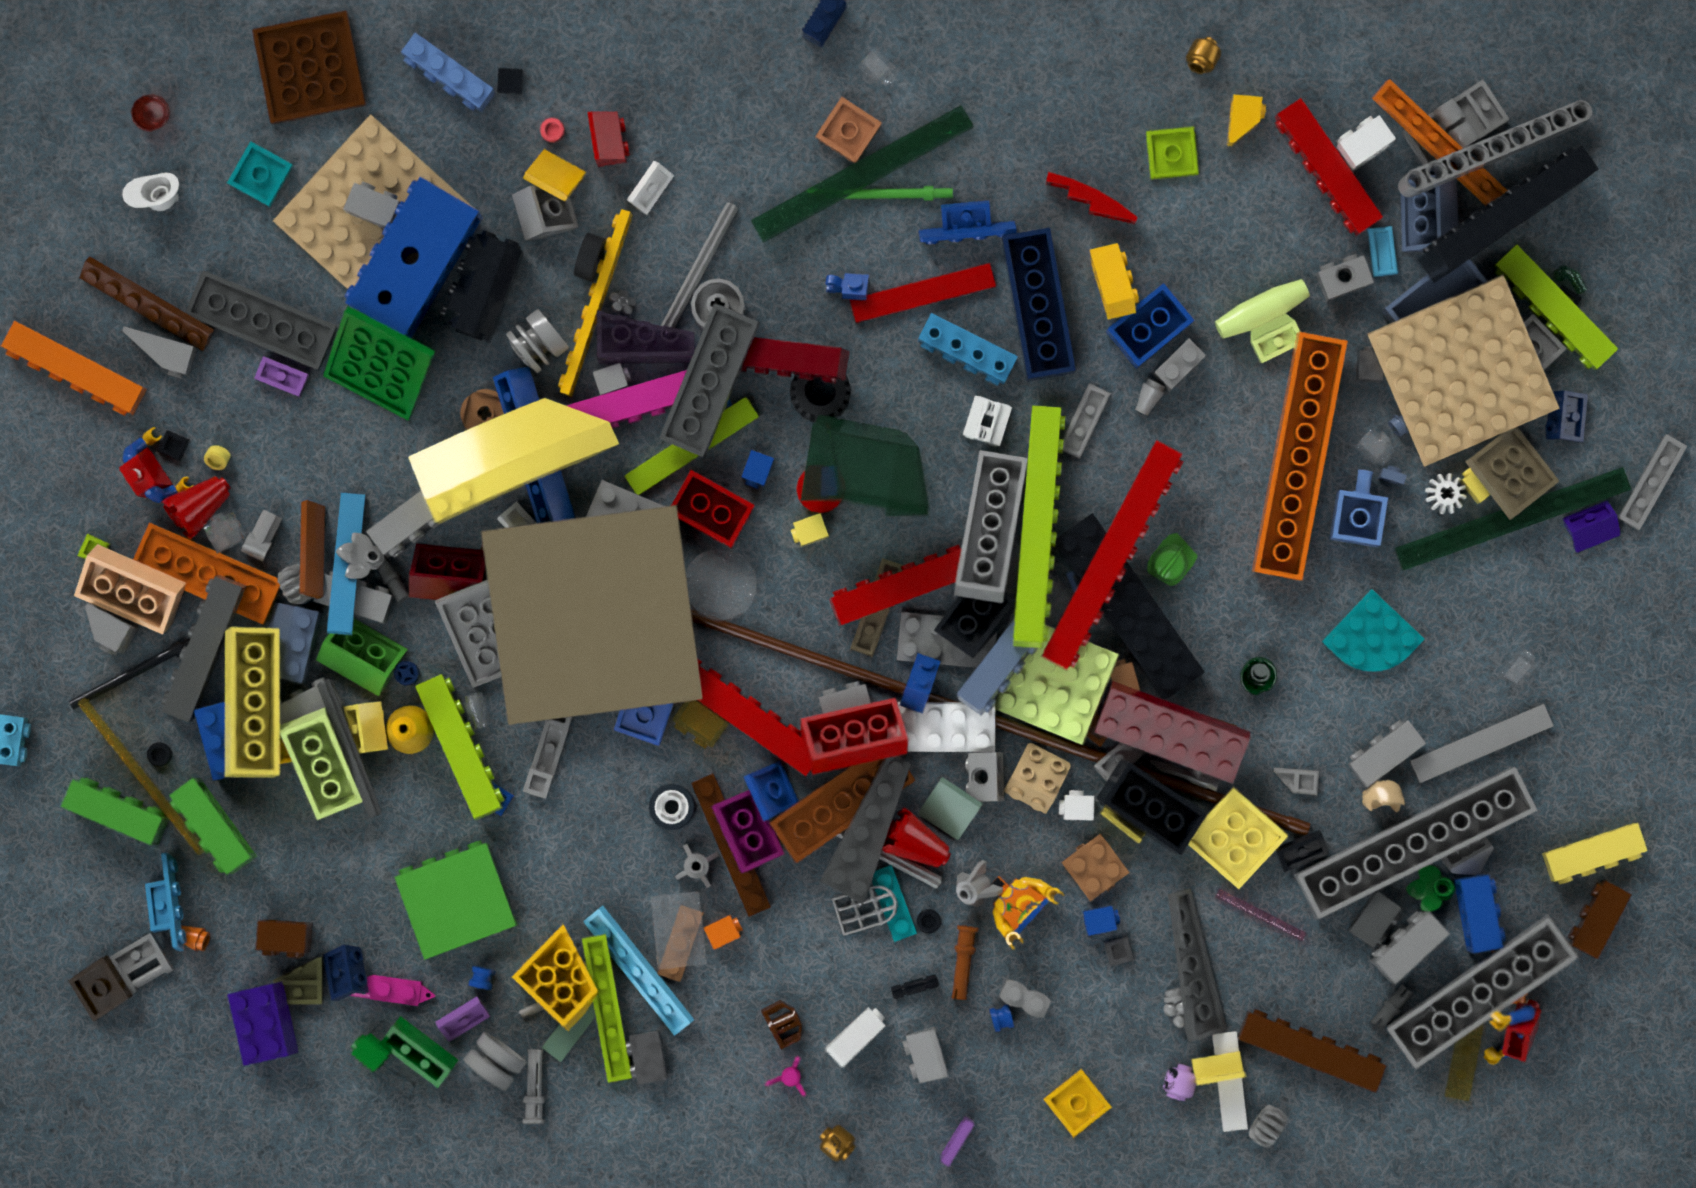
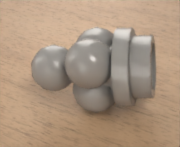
[1163,988,1185,1028]

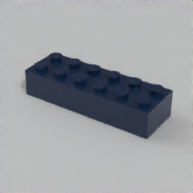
[1001,228,1076,382]

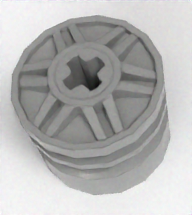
[506,309,569,374]

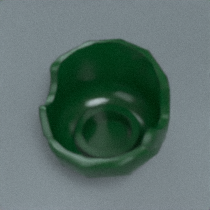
[1240,657,1277,695]

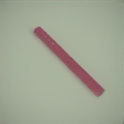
[1215,888,1306,941]

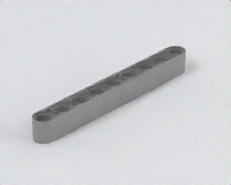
[1398,100,1592,198]

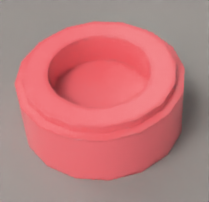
[540,118,565,143]

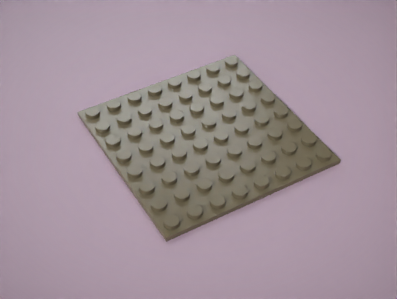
[481,505,703,725]

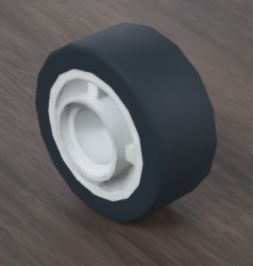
[649,784,695,830]

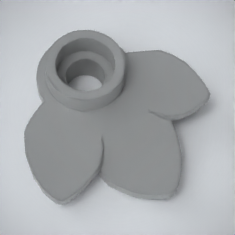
[336,533,384,579]

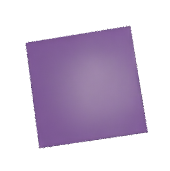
[940,1116,974,1167]

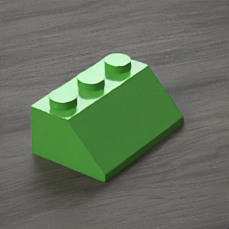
[316,619,408,696]

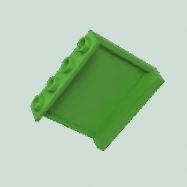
[394,840,518,960]

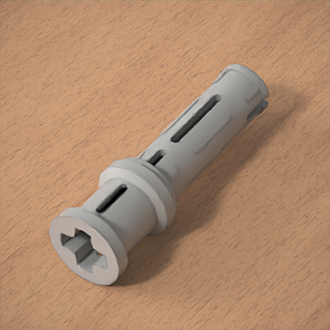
[522,1049,545,1124]

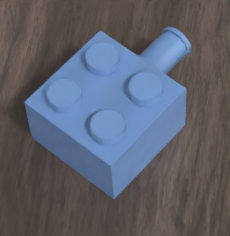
[1329,470,1388,547]

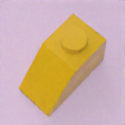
[1227,94,1266,146]

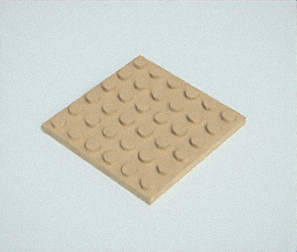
[273,114,474,289]
[1367,275,1560,467]

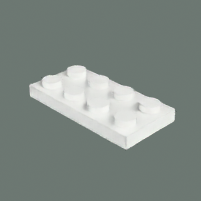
[898,702,995,752]

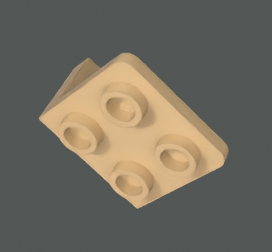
[1004,743,1071,814]

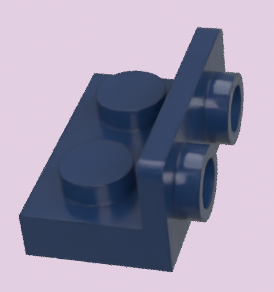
[1545,390,1588,443]
[323,944,369,1001]

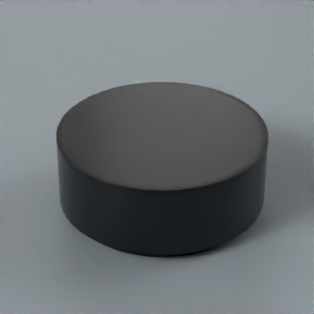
[147,742,172,767]
[917,909,941,934]

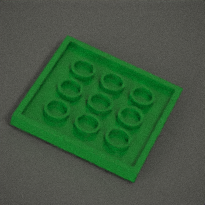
[323,306,435,421]

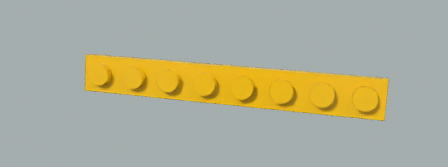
[558,209,633,398]

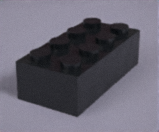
[1095,760,1207,855]

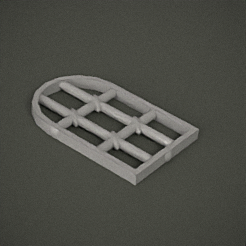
[832,885,898,936]

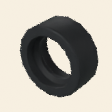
[574,233,606,281]

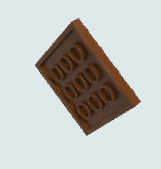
[252,10,366,125]

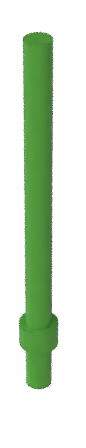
[808,186,953,201]

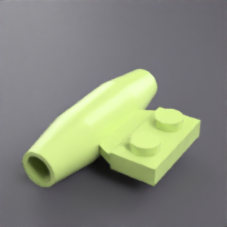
[1215,279,1310,363]

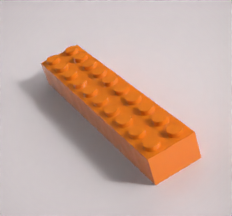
[1252,332,1348,581]

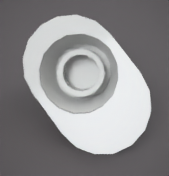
[122,173,179,211]

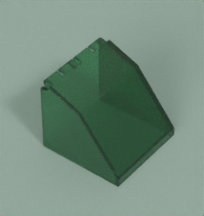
[801,415,929,517]

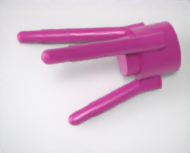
[766,1057,806,1096]

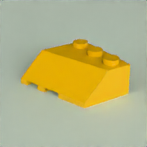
[512,924,598,1031]

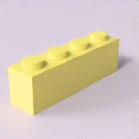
[1542,823,1647,884]

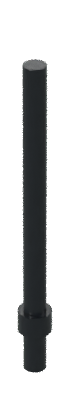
[69,638,190,709]

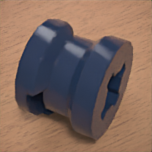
[394,661,420,686]

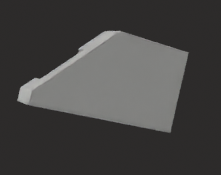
[1273,768,1319,795]

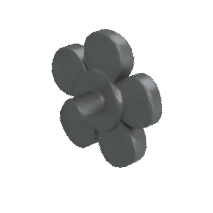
[609,290,636,315]

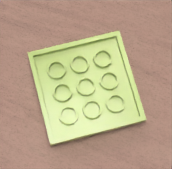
[995,624,1119,745]

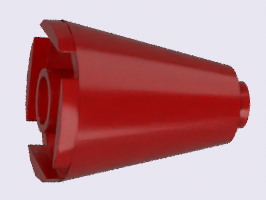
[161,476,231,540]
[882,808,951,868]

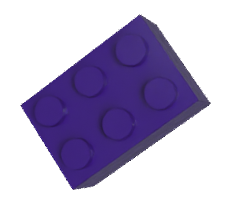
[227,981,299,1066]

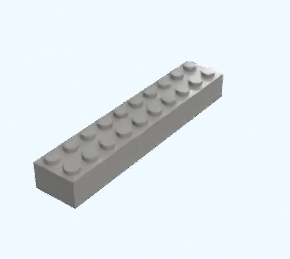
[1294,767,1538,919]

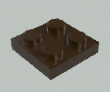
[68,955,133,1022]

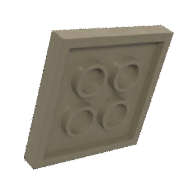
[1466,427,1559,520]

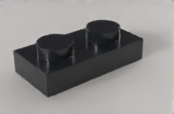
[1275,830,1329,872]

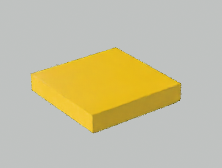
[523,149,586,201]
[1043,1069,1112,1138]

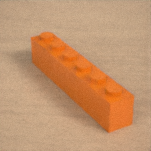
[1,321,147,416]

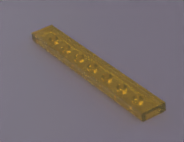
[78,697,205,855]

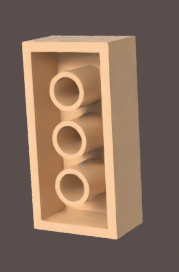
[74,544,186,635]

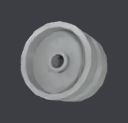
[691,278,745,330]
[463,1031,527,1091]

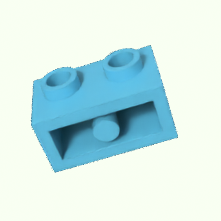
[0,714,31,766]

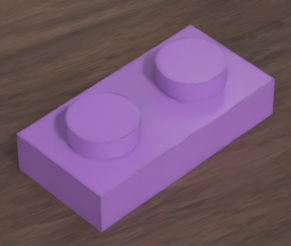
[254,356,309,397]
[436,997,491,1042]

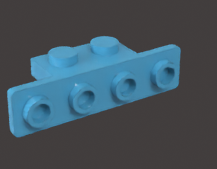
[145,853,187,952]

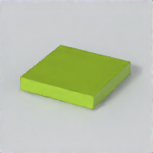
[1146,127,1199,180]

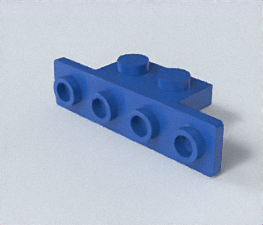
[919,200,1017,244]

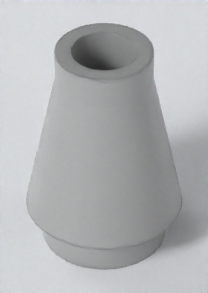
[1135,378,1165,416]

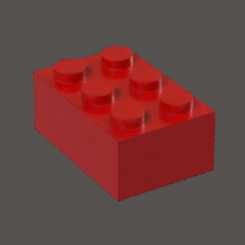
[671,470,755,549]

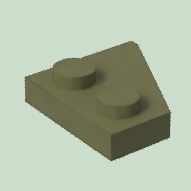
[273,957,323,1004]

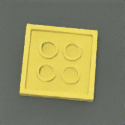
[1188,786,1288,889]

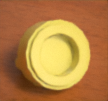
[204,445,231,470]

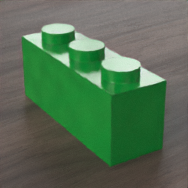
[379,1016,459,1088]

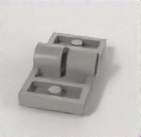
[1401,80,1510,172]

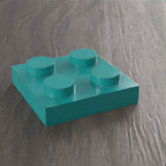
[227,141,294,207]

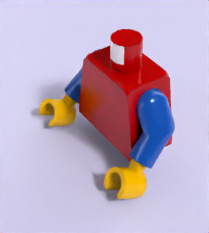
[119,427,194,503]
[1484,1000,1542,1065]

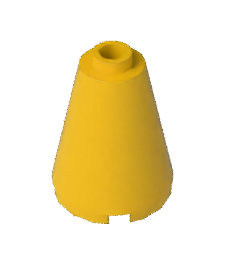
[386,705,434,754]

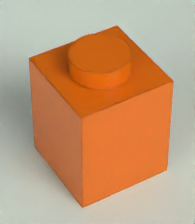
[704,914,743,950]

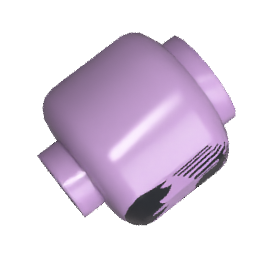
[1163,1064,1196,1101]

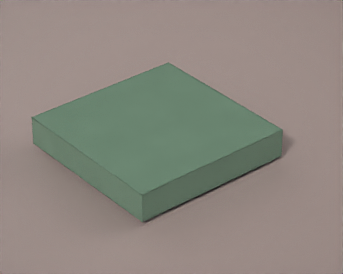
[918,777,983,840]

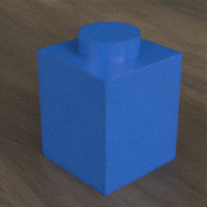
[741,450,774,489]
[1082,905,1120,936]

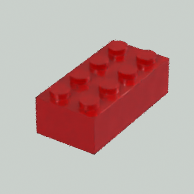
[801,698,908,774]

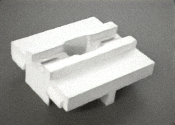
[963,396,1012,447]

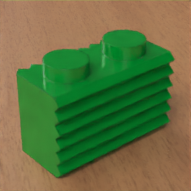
[351,1033,392,1072]

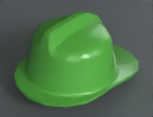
[1147,533,1197,586]

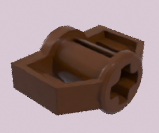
[761,1000,802,1050]

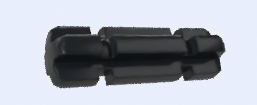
[891,974,939,999]

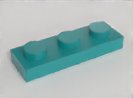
[872,865,917,942]

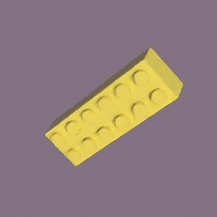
[225,627,280,778]

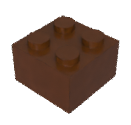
[255,919,313,958]

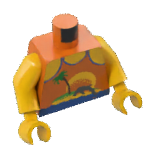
[991,876,1064,950]

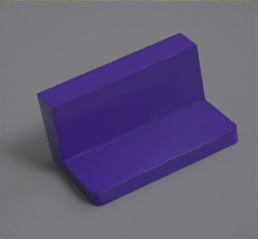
[1563,500,1621,553]

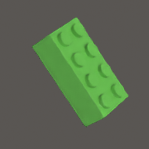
[61,777,170,845]
[169,778,257,875]

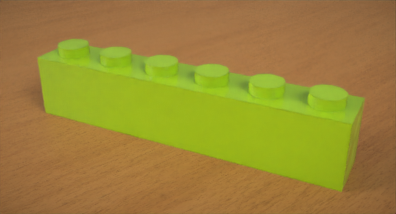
[1494,245,1618,370]
[415,674,505,820]

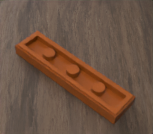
[299,500,325,599]

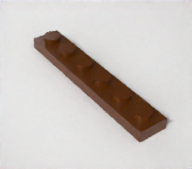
[79,256,214,351]
[691,773,771,917]

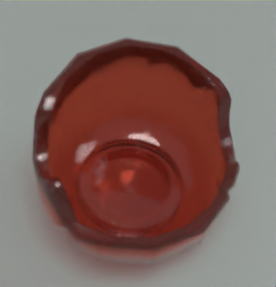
[131,94,171,132]

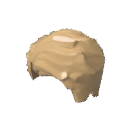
[1362,780,1405,813]

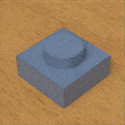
[1378,466,1407,486]

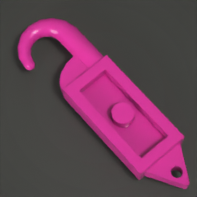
[350,975,436,1006]

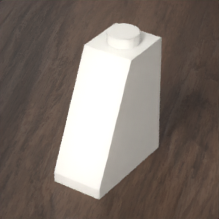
[826,1007,885,1068]

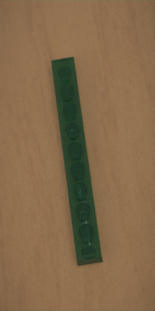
[751,105,973,243]
[1394,467,1632,571]

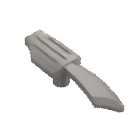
[1150,760,1219,791]

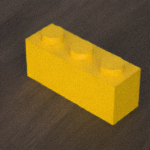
[1090,243,1139,319]

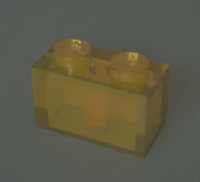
[672,700,729,749]

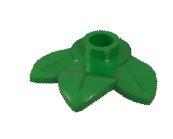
[1406,865,1455,912]

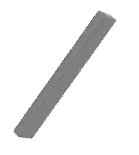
[1409,704,1554,783]

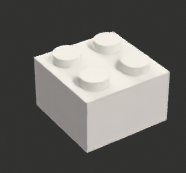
[1336,115,1396,172]

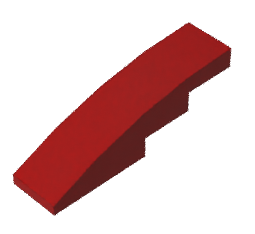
[1045,172,1137,225]

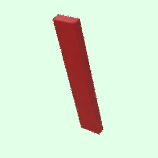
[850,263,996,323]

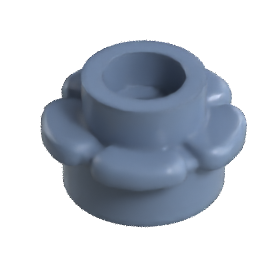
[1388,414,1409,437]

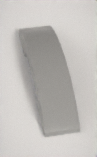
[523,716,573,799]

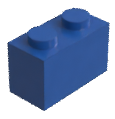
[900,653,940,714]

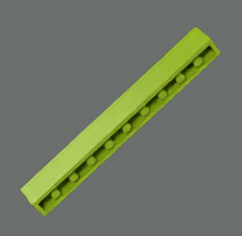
[1013,405,1065,649]

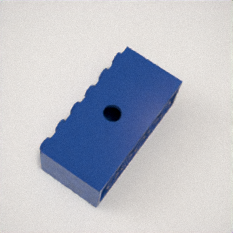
[345,177,483,338]

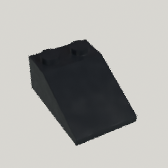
[934,592,1016,659]

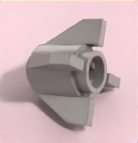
[675,844,719,888]
[956,860,1003,907]

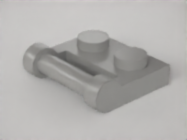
[109,933,174,995]

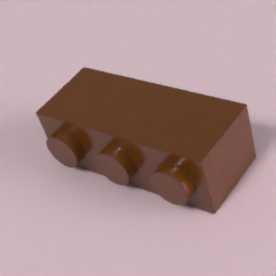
[1568,880,1632,959]

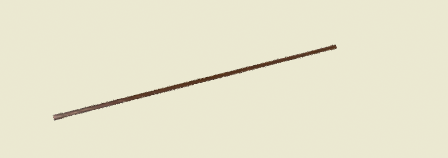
[480,542,1311,836]

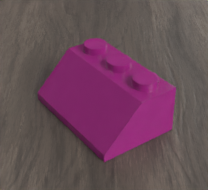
[712,790,784,874]

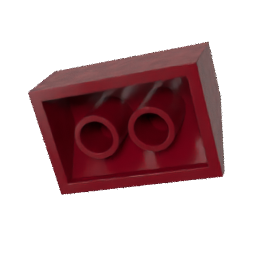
[409,544,486,600]

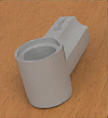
[241,510,282,562]

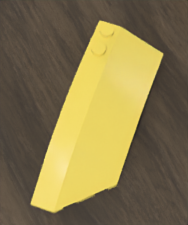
[409,398,619,524]

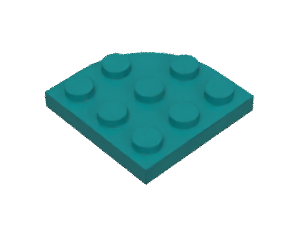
[1321,589,1424,672]

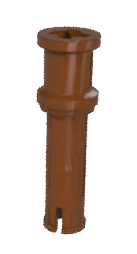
[951,925,979,1000]

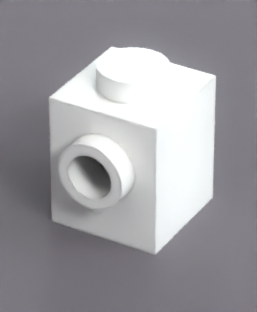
[1059,790,1094,820]

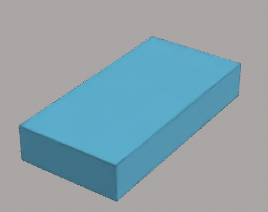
[1367,226,1398,277]

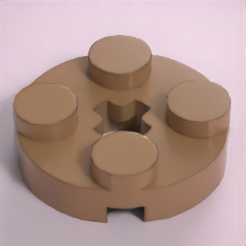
[460,389,504,430]

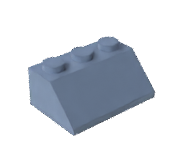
[1401,175,1458,252]
[269,602,322,684]

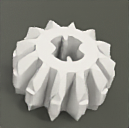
[1425,473,1467,514]

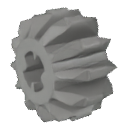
[278,564,312,606]
[1249,1105,1287,1148]

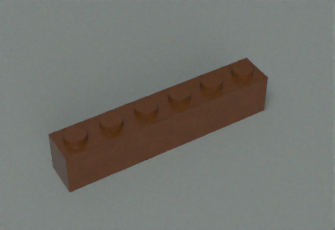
[1237,1009,1387,1093]

